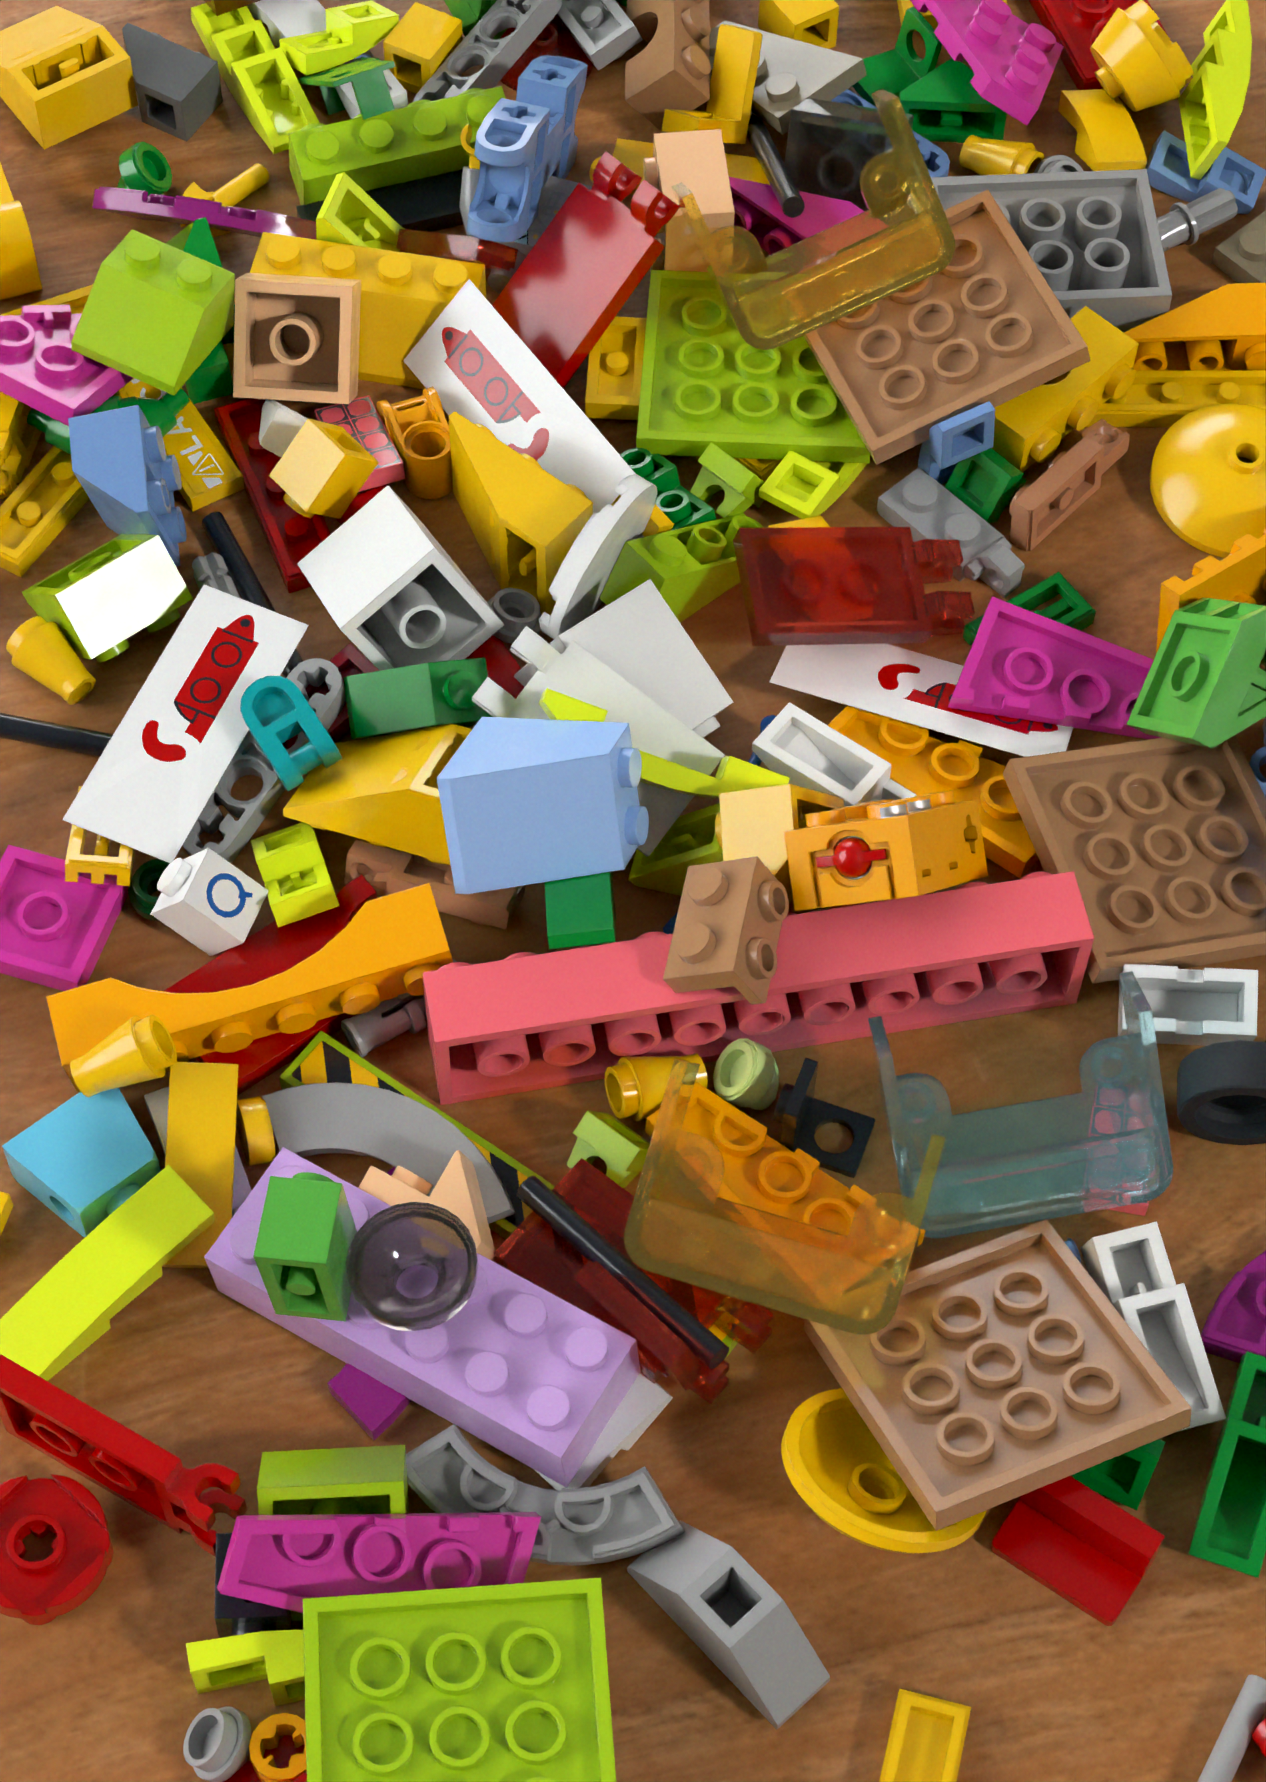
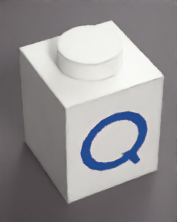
[151,848,269,956]

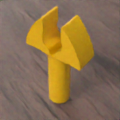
[180,163,270,237]

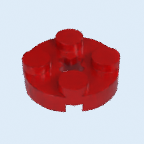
[0,1474,114,1625]

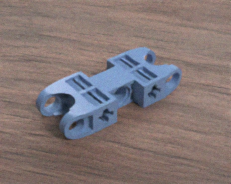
[466,55,588,242]

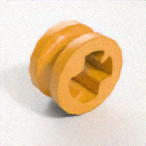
[249,1713,307,1782]

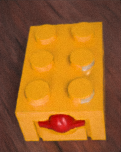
[783,790,988,911]

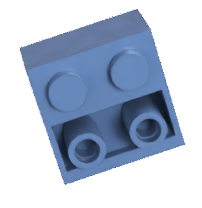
[68,405,187,566]

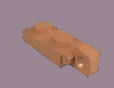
[1009,419,1130,551]
[344,840,526,930]

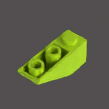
[599,513,776,623]

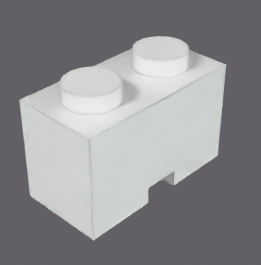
[1117,964,1258,1046]

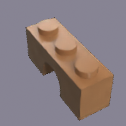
[625,0,711,131]

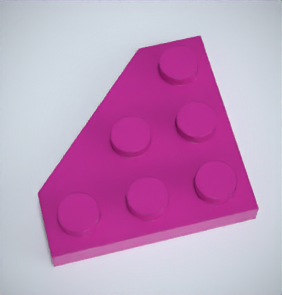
[910,0,1064,125]
[0,304,133,426]

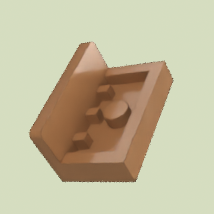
[663,856,789,1005]

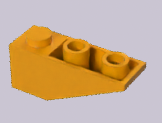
[1124,283,1266,371]

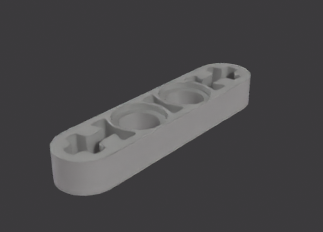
[413,0,562,102]
[183,658,346,863]

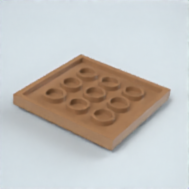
[781,189,1090,465]
[1003,735,1266,984]
[804,1219,1192,1531]

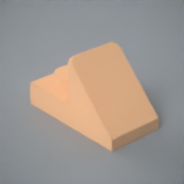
[358,1150,496,1261]

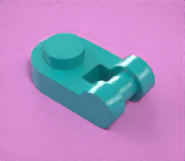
[240,676,342,791]

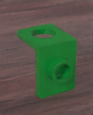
[852,7,942,107]

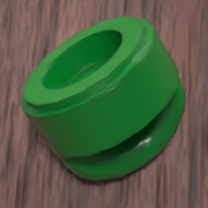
[117,142,172,196]

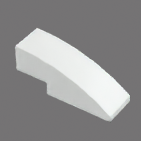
[752,702,917,807]
[1080,1221,1226,1432]

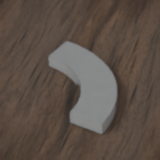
[262,1082,516,1224]
[406,1424,685,1566]

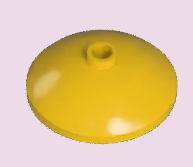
[1150,403,1266,558]
[781,1388,987,1554]

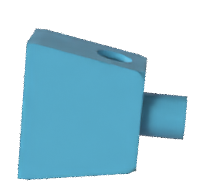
[2,1088,161,1237]

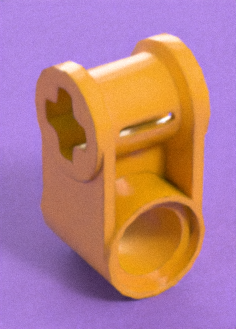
[376,386,453,499]

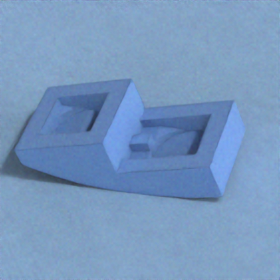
[1146,130,1266,214]
[918,401,995,484]

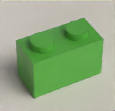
[253,1172,361,1322]

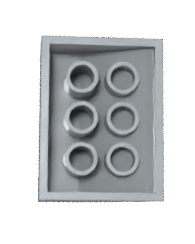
[924,169,1172,333]

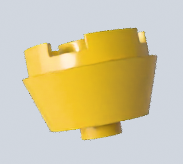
[1090,0,1194,112]

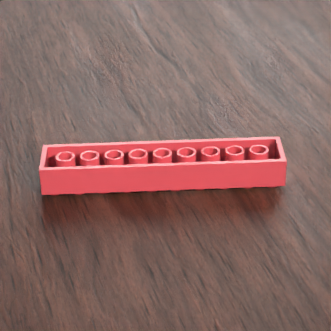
[423,871,1094,1105]

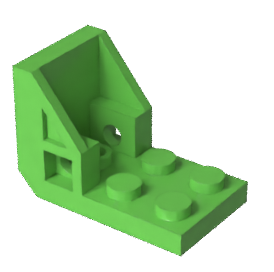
[1126,597,1266,748]

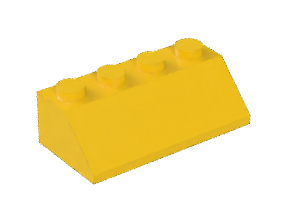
[250,232,486,389]

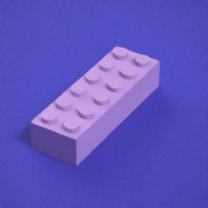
[204,1147,640,1488]

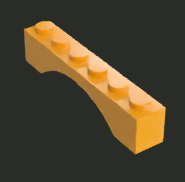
[46,883,453,1092]

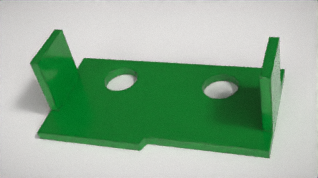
[298,57,396,120]

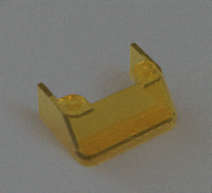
[671,89,955,350]
[624,1059,949,1335]

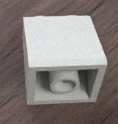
[297,485,504,671]
[514,579,733,738]

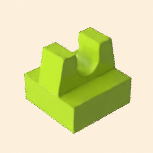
[690,442,764,518]
[567,1111,660,1196]

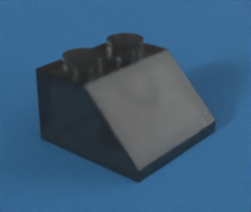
[785,98,914,228]

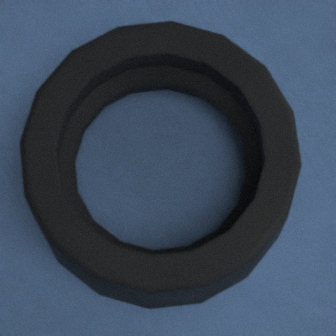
[1177,1040,1266,1145]

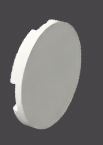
[539,474,657,639]

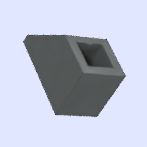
[122,23,223,142]

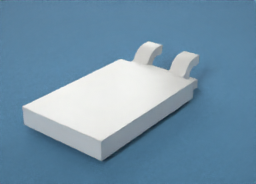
[472,626,725,857]

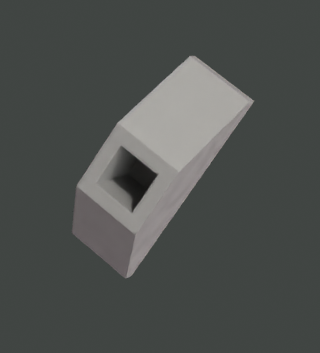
[627,1520,830,1730]

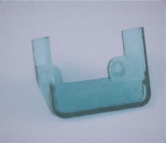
[868,971,1173,1238]

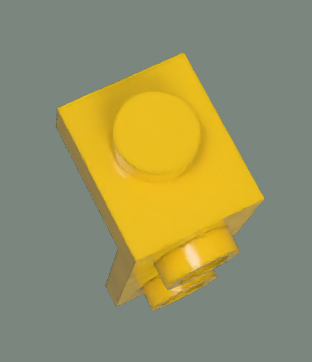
[662,24,762,144]

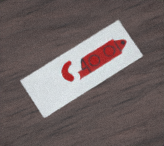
[403,279,636,513]
[62,585,309,863]
[769,619,1073,757]

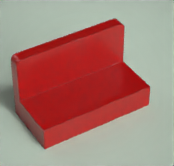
[990,1476,1165,1626]

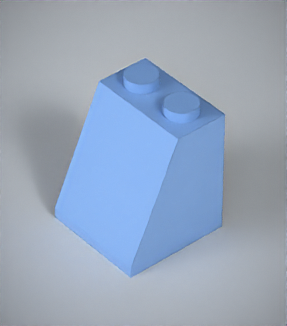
[437,717,649,894]

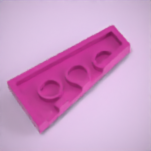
[948,596,1162,739]
[217,1512,541,1613]

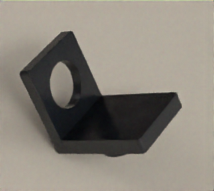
[773,1058,875,1178]

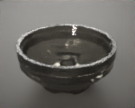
[346,1202,478,1331]

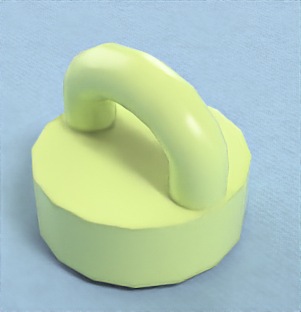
[713,1038,779,1110]

